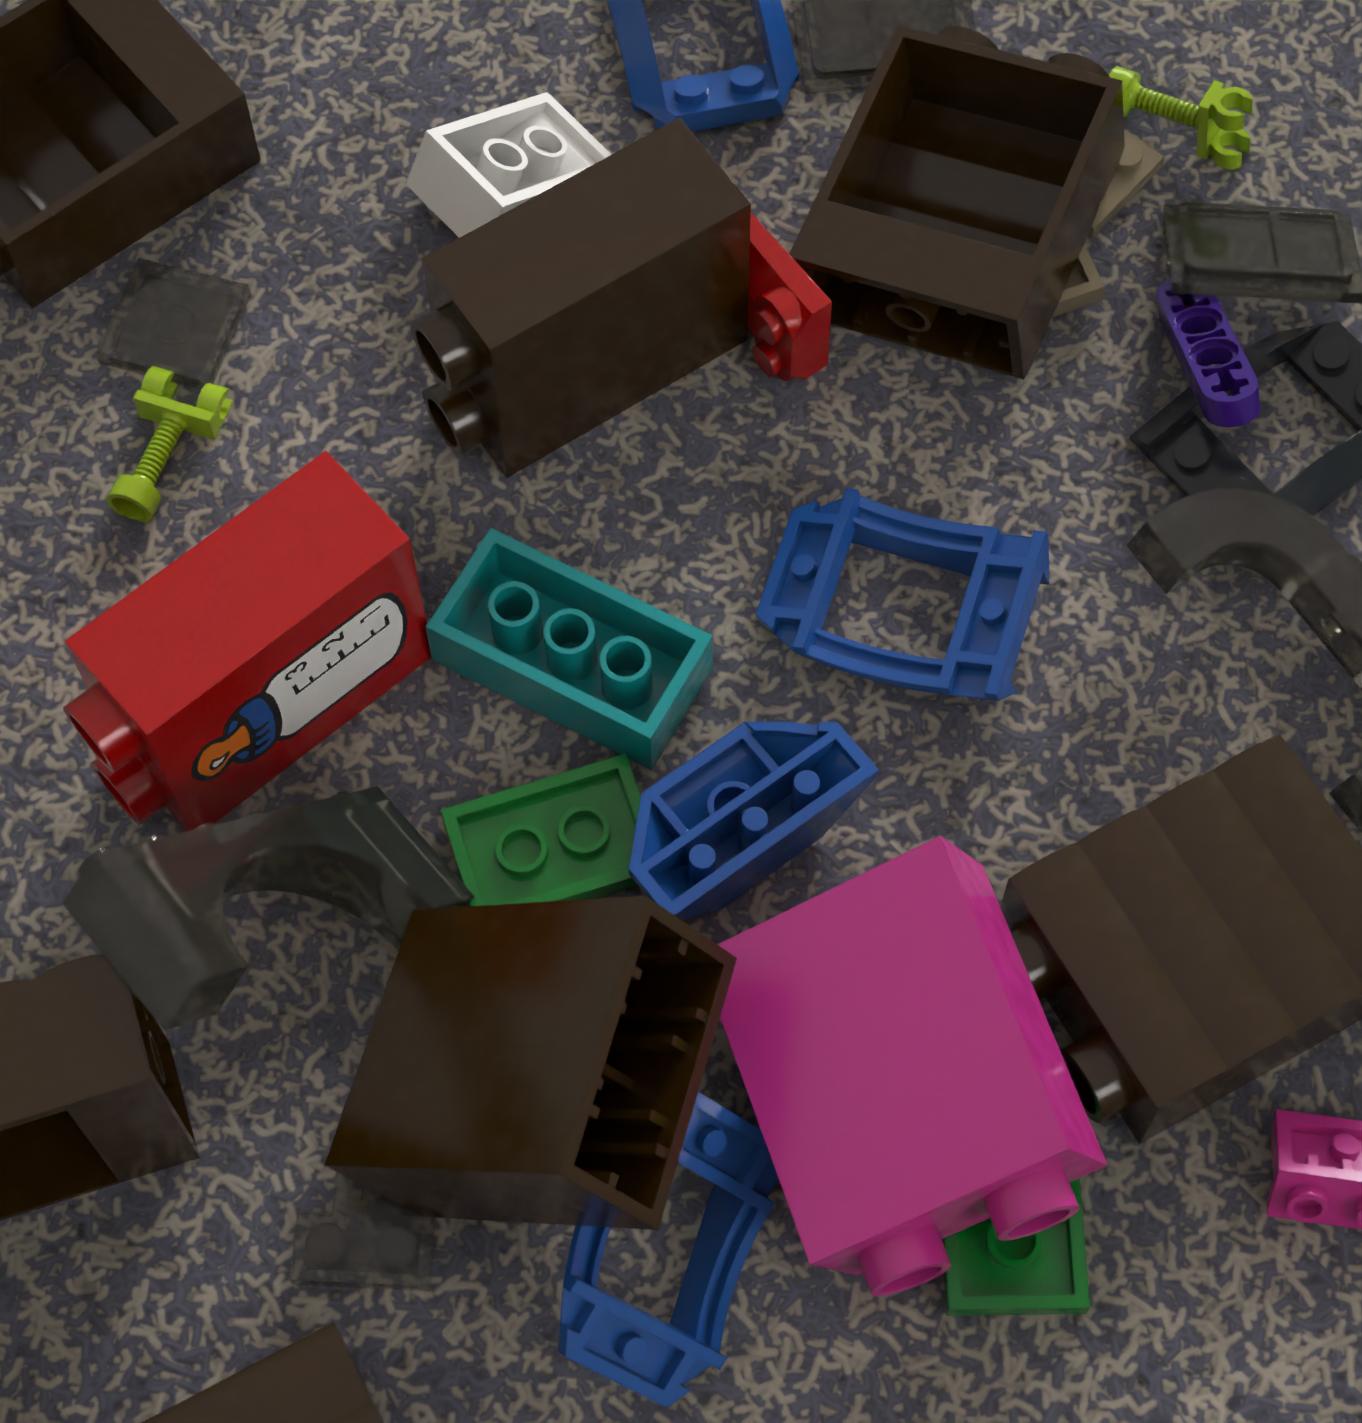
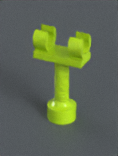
[1109,66,1253,170]
[106,366,233,523]

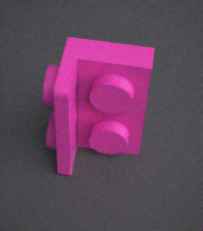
[1267,1109,1362,1229]

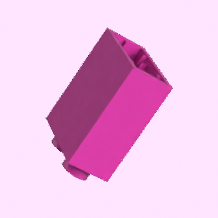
[717,836,1108,1297]

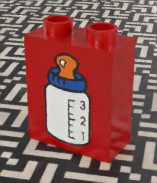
[63,451,432,839]

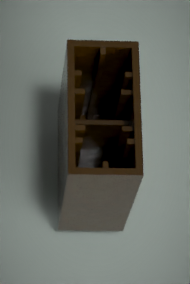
[411,117,751,478]
[325,895,737,1230]

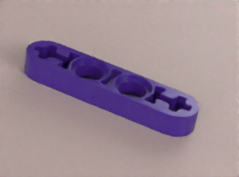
[1156,275,1261,428]

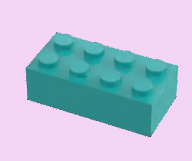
[426,528,713,770]

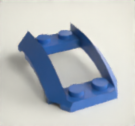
[606,0,799,132]
[755,488,1049,701]
[557,1092,779,1408]

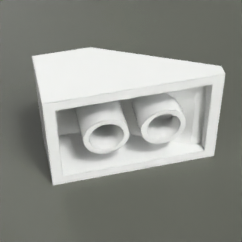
[406,92,612,238]

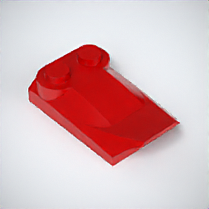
[747,213,832,381]

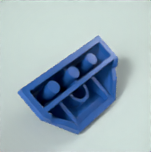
[629,722,879,920]

